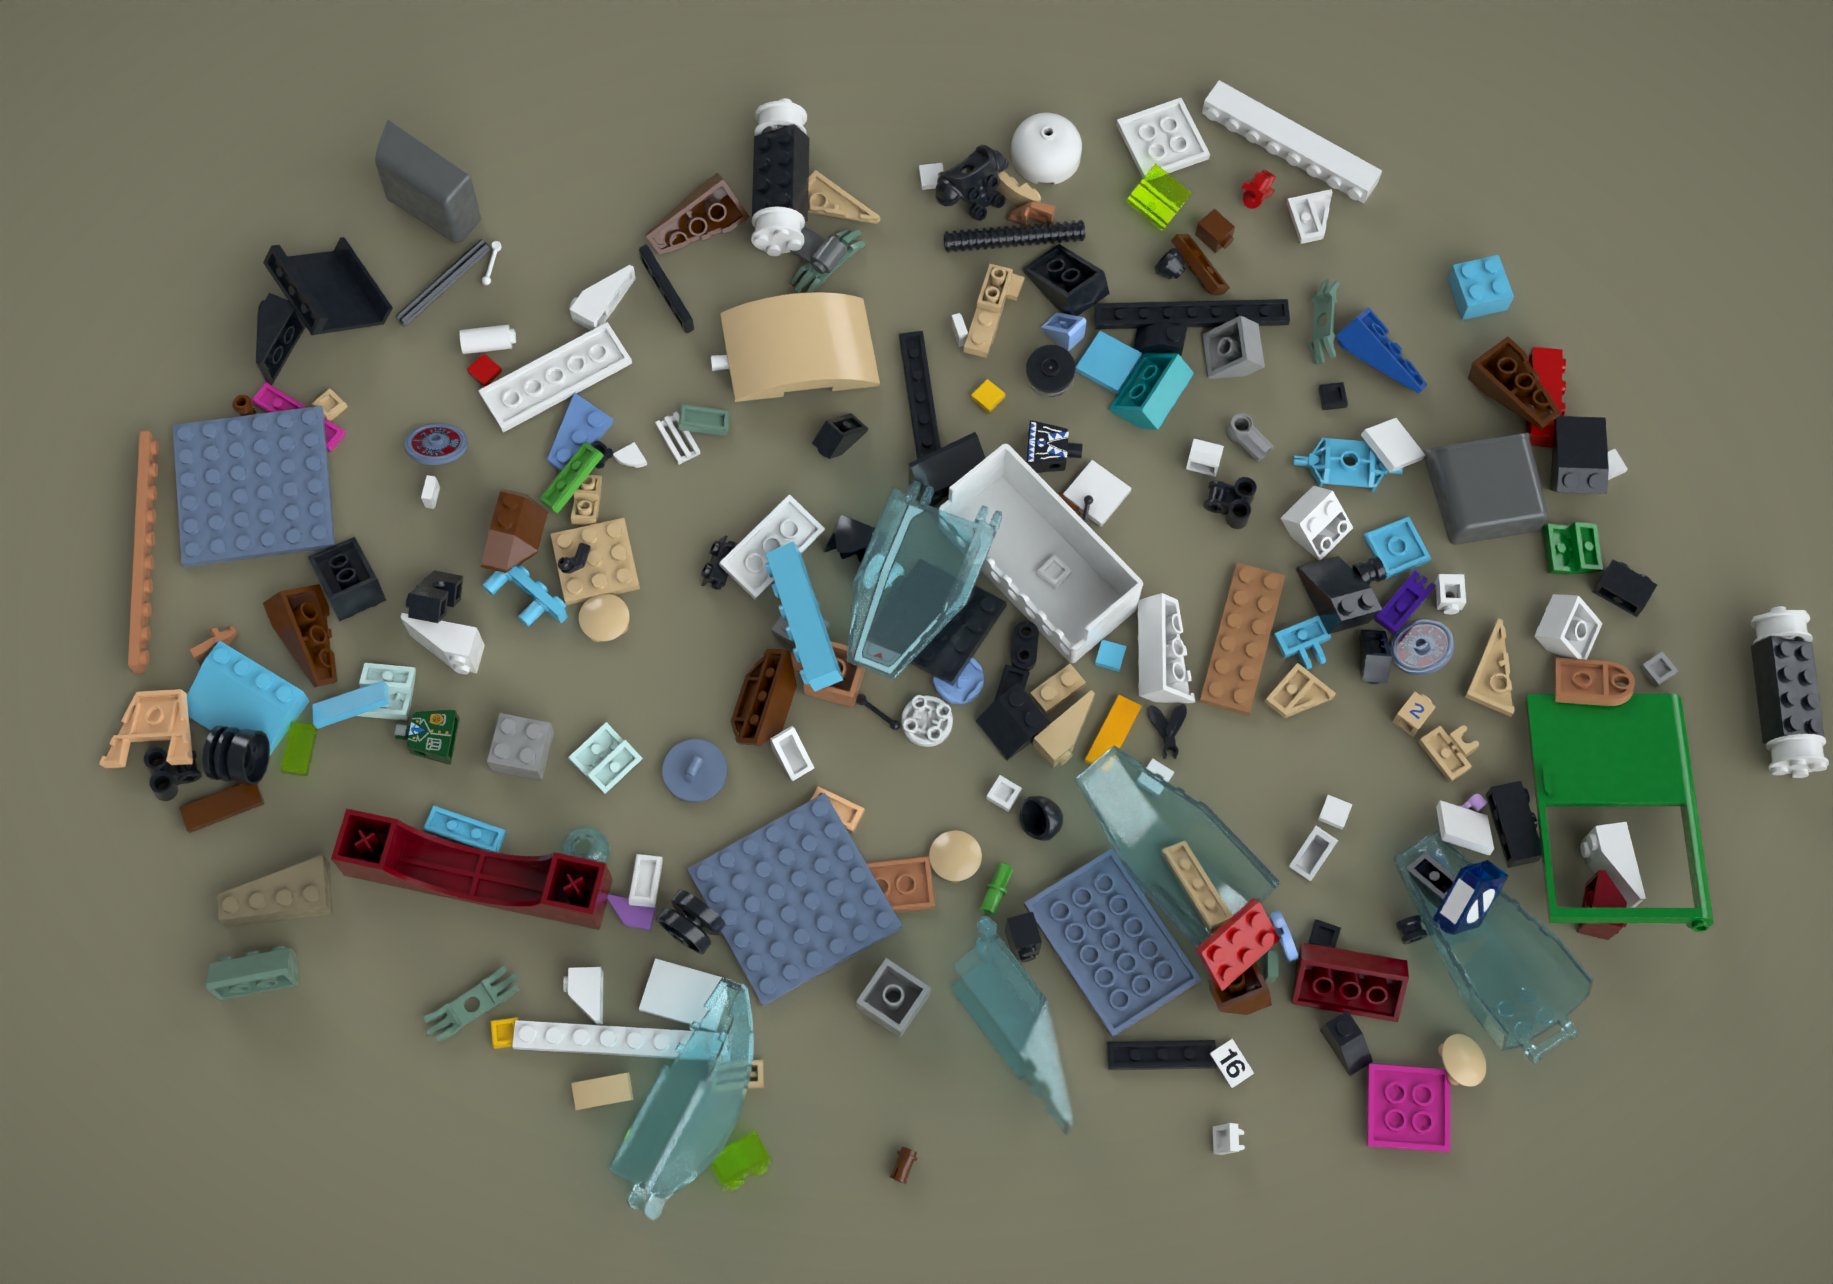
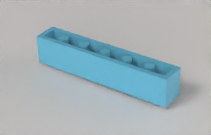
[765,541,843,691]

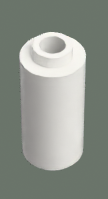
[460,324,517,354]

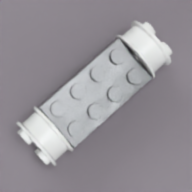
[751,98,810,256]
[1751,606,1829,778]

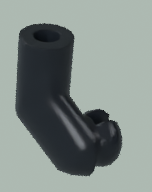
[558,543,591,574]

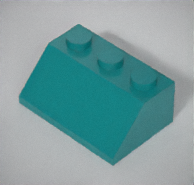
[1109,353,1194,430]

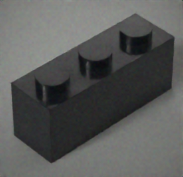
[1485,781,1542,868]

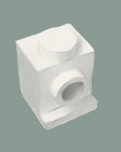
[1434,574,1466,615]

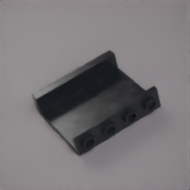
[263,237,393,335]

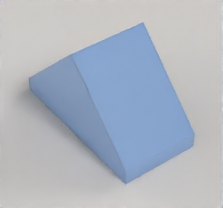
[1040,312,1087,352]

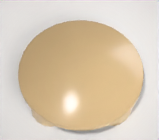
[579,594,630,642]
[929,830,982,883]
[1438,1034,1486,1087]

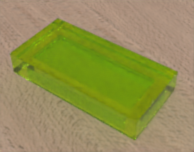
[280,722,318,776]

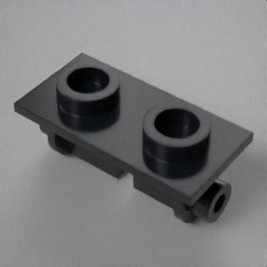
[701,535,737,590]

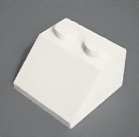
[1534,594,1603,660]

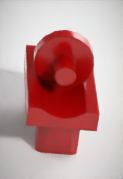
[1241,169,1276,209]

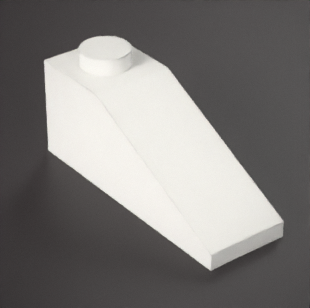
[569,265,636,331]

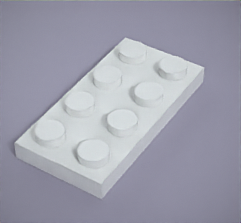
[719,494,825,600]

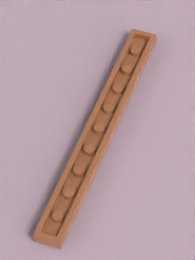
[128,431,160,674]

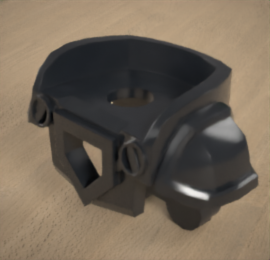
[935,144,1009,221]

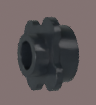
[591,441,613,469]

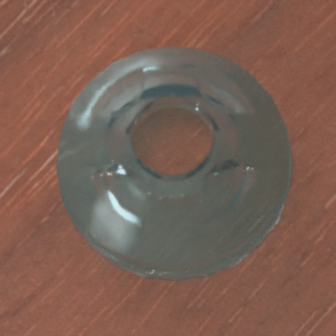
[562,827,610,863]

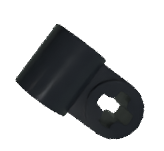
[1203,477,1257,529]
[144,747,202,801]

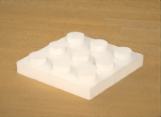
[1116,98,1210,181]

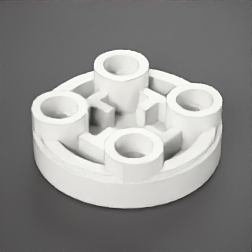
[901,695,953,747]

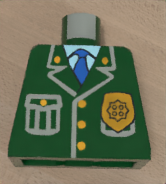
[395,710,460,765]

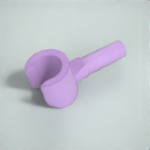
[1460,794,1487,812]

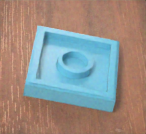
[1075,331,1142,394]
[1363,516,1432,580]

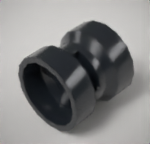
[1352,556,1386,585]

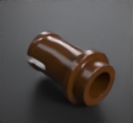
[233,395,256,416]
[890,1146,918,1184]

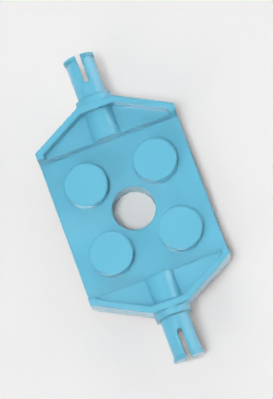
[1293,438,1403,492]

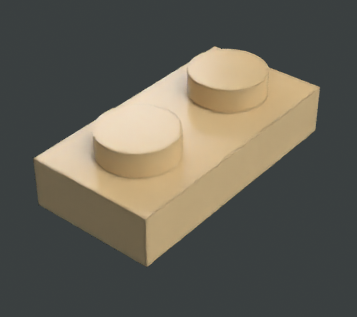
[1030,664,1086,715]

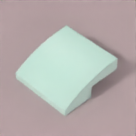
[357,663,416,721]
[568,722,643,794]

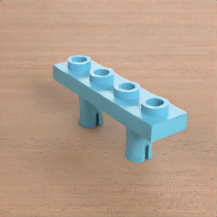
[482,564,568,627]

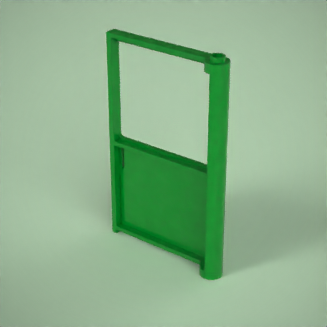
[1525,693,1714,932]

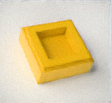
[971,379,1006,413]
[491,1017,519,1049]

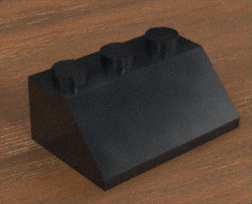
[908,432,985,508]

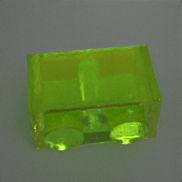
[707,1130,772,1191]

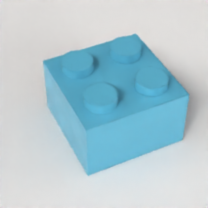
[1447,255,1514,320]

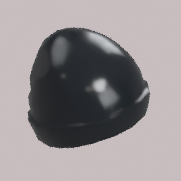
[1020,796,1063,841]

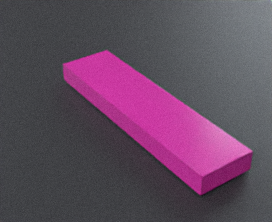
[252,382,346,452]

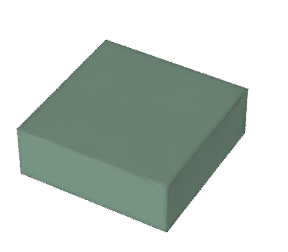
[1264,950,1279,983]

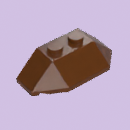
[481,488,548,573]
[730,648,797,746]

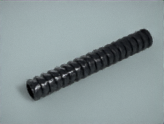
[944,220,1085,253]

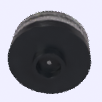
[1026,345,1076,397]

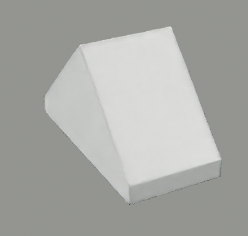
[770,726,814,781]
[1289,826,1338,881]

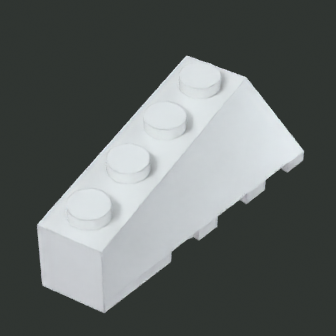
[1138,593,1195,703]

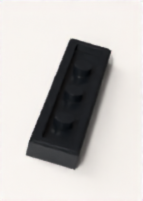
[639,244,694,333]
[1107,1040,1217,1070]

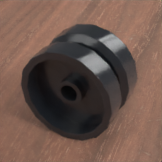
[656,889,726,954]

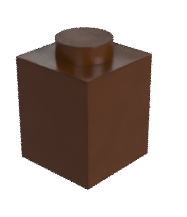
[1195,209,1235,253]

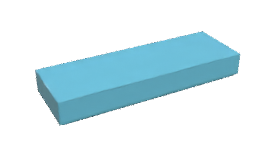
[313,680,389,729]
[423,805,507,853]

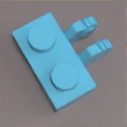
[1273,615,1331,670]

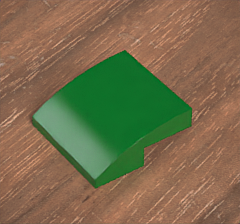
[1542,522,1603,574]

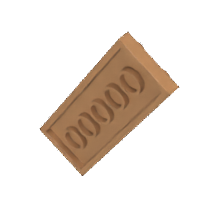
[1199,562,1286,716]

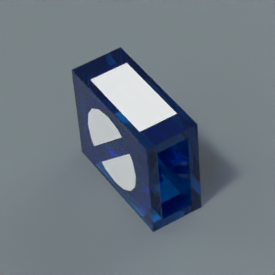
[1432,860,1509,935]

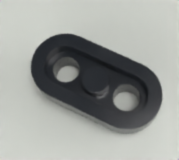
[1011,621,1039,671]

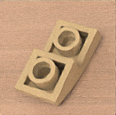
[996,171,1041,207]
[571,475,602,525]
[571,1073,634,1110]

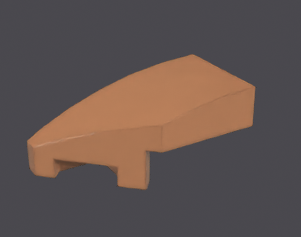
[1007,201,1056,226]
[190,626,238,666]

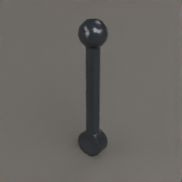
[1082,495,1093,523]
[856,694,900,730]

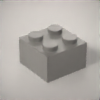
[487,713,554,781]
[856,958,931,1038]

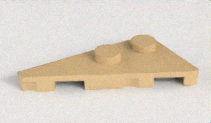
[808,170,880,224]
[1465,618,1515,717]

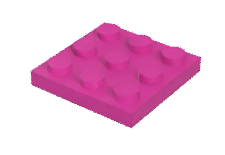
[1366,1064,1450,1153]

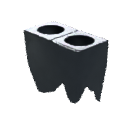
[824,515,885,571]

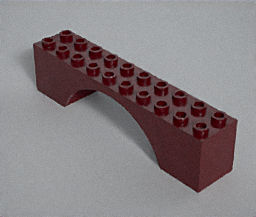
[331,808,613,930]

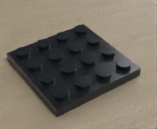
[868,557,1007,686]

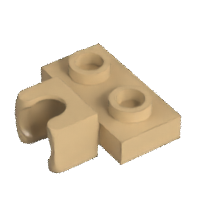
[1418,725,1479,783]

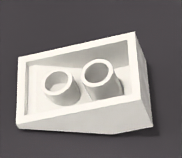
[400,613,485,675]
[1580,822,1646,908]

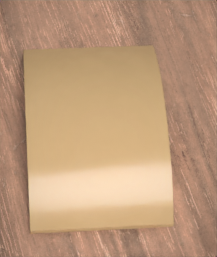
[720,292,880,402]

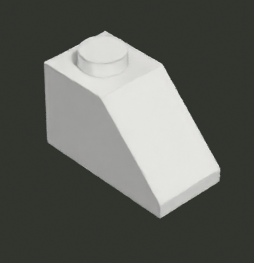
[563,967,604,1026]

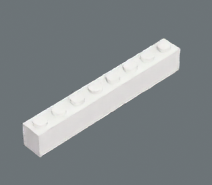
[1202,80,1382,203]

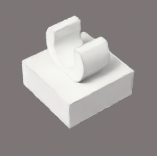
[1213,1123,1245,1155]

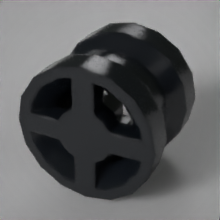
[1396,915,1428,944]

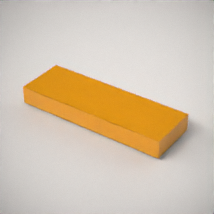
[1084,695,1142,774]

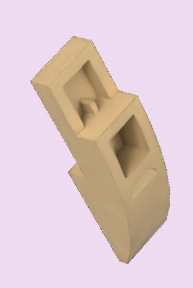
[964,264,1013,358]

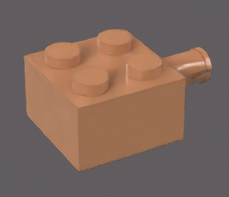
[791,641,866,708]

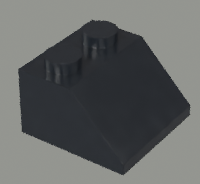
[976,683,1050,761]

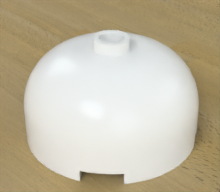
[1011,113,1082,184]

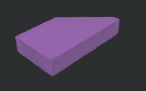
[607,894,657,931]

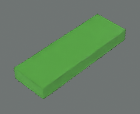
[539,442,604,514]

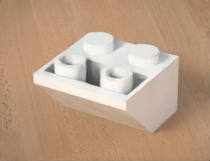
[1280,486,1353,561]

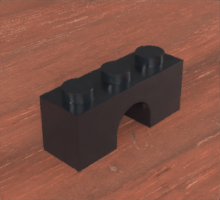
[406,570,463,623]

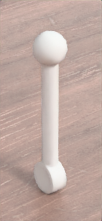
[481,241,502,285]

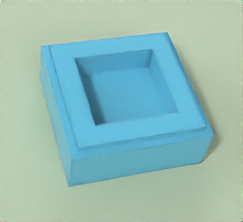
[1095,640,1126,672]

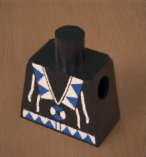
[1026,420,1083,473]

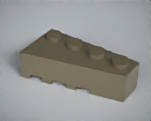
[217,855,333,928]

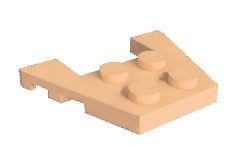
[99,689,193,768]

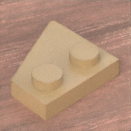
[1265,663,1336,718]

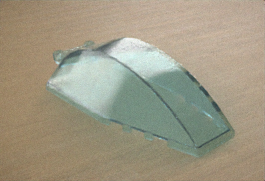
[1075,745,1280,947]
[609,977,754,1220]

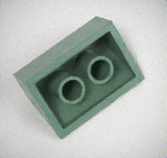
[206,946,300,1000]

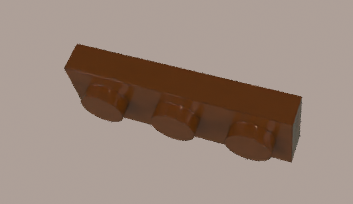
[1171,234,1230,295]

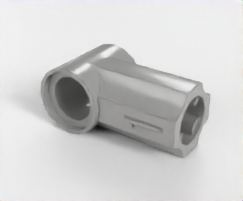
[1227,413,1274,462]

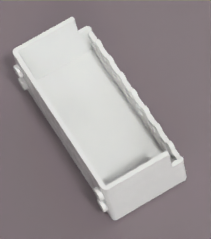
[939,444,1143,663]

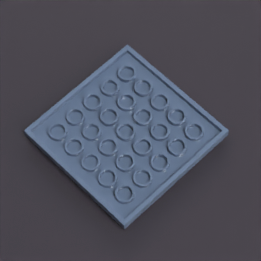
[173,406,335,567]
[687,793,903,1007]

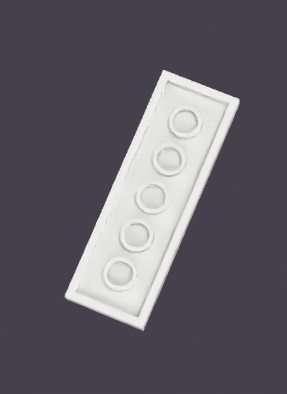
[478,322,632,433]

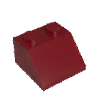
[1577,869,1627,940]

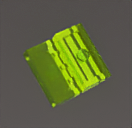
[1126,163,1192,231]

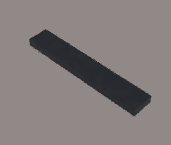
[899,331,941,459]

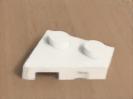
[1286,189,1333,244]

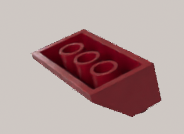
[1292,942,1409,1022]

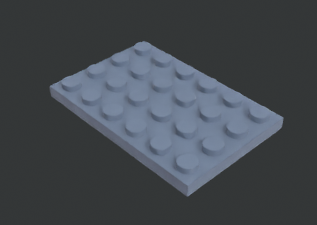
[1024,848,1201,1038]

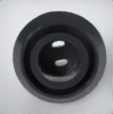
[1154,248,1186,279]

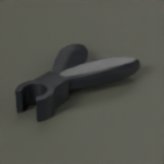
[1148,704,1187,759]

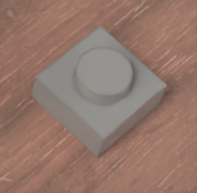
[1640,651,1678,688]

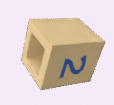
[1393,692,1436,737]

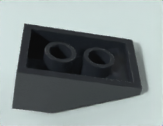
[1023,244,1110,316]
[256,293,306,385]
[1550,416,1609,494]
[308,537,386,622]
[1296,556,1382,634]

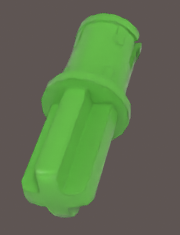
[980,863,1013,916]

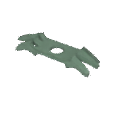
[790,229,866,293]
[1308,278,1340,365]
[423,965,519,1042]

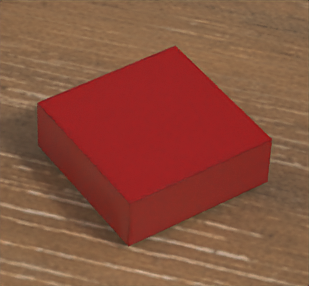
[467,353,502,387]

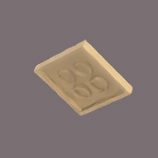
[551,518,640,606]

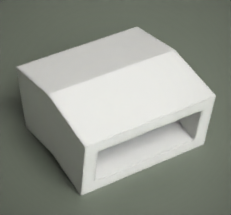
[1186,439,1224,477]

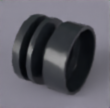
[202,725,270,785]

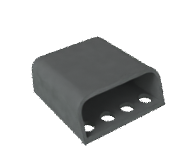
[375,120,481,243]
[1423,433,1548,545]

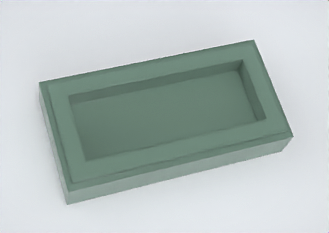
[678,404,730,436]

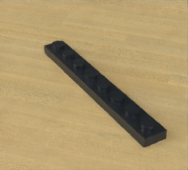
[1094,299,1290,329]

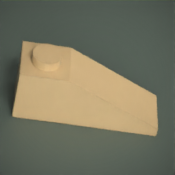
[1032,690,1095,768]

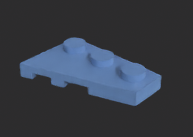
[547,392,614,472]

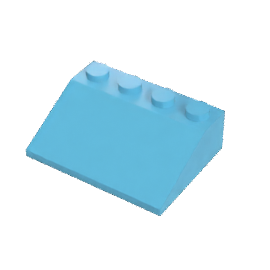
[187,640,310,755]

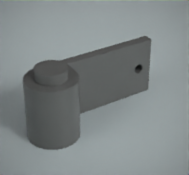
[790,226,847,274]

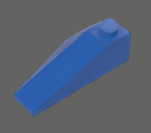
[1336,307,1427,394]

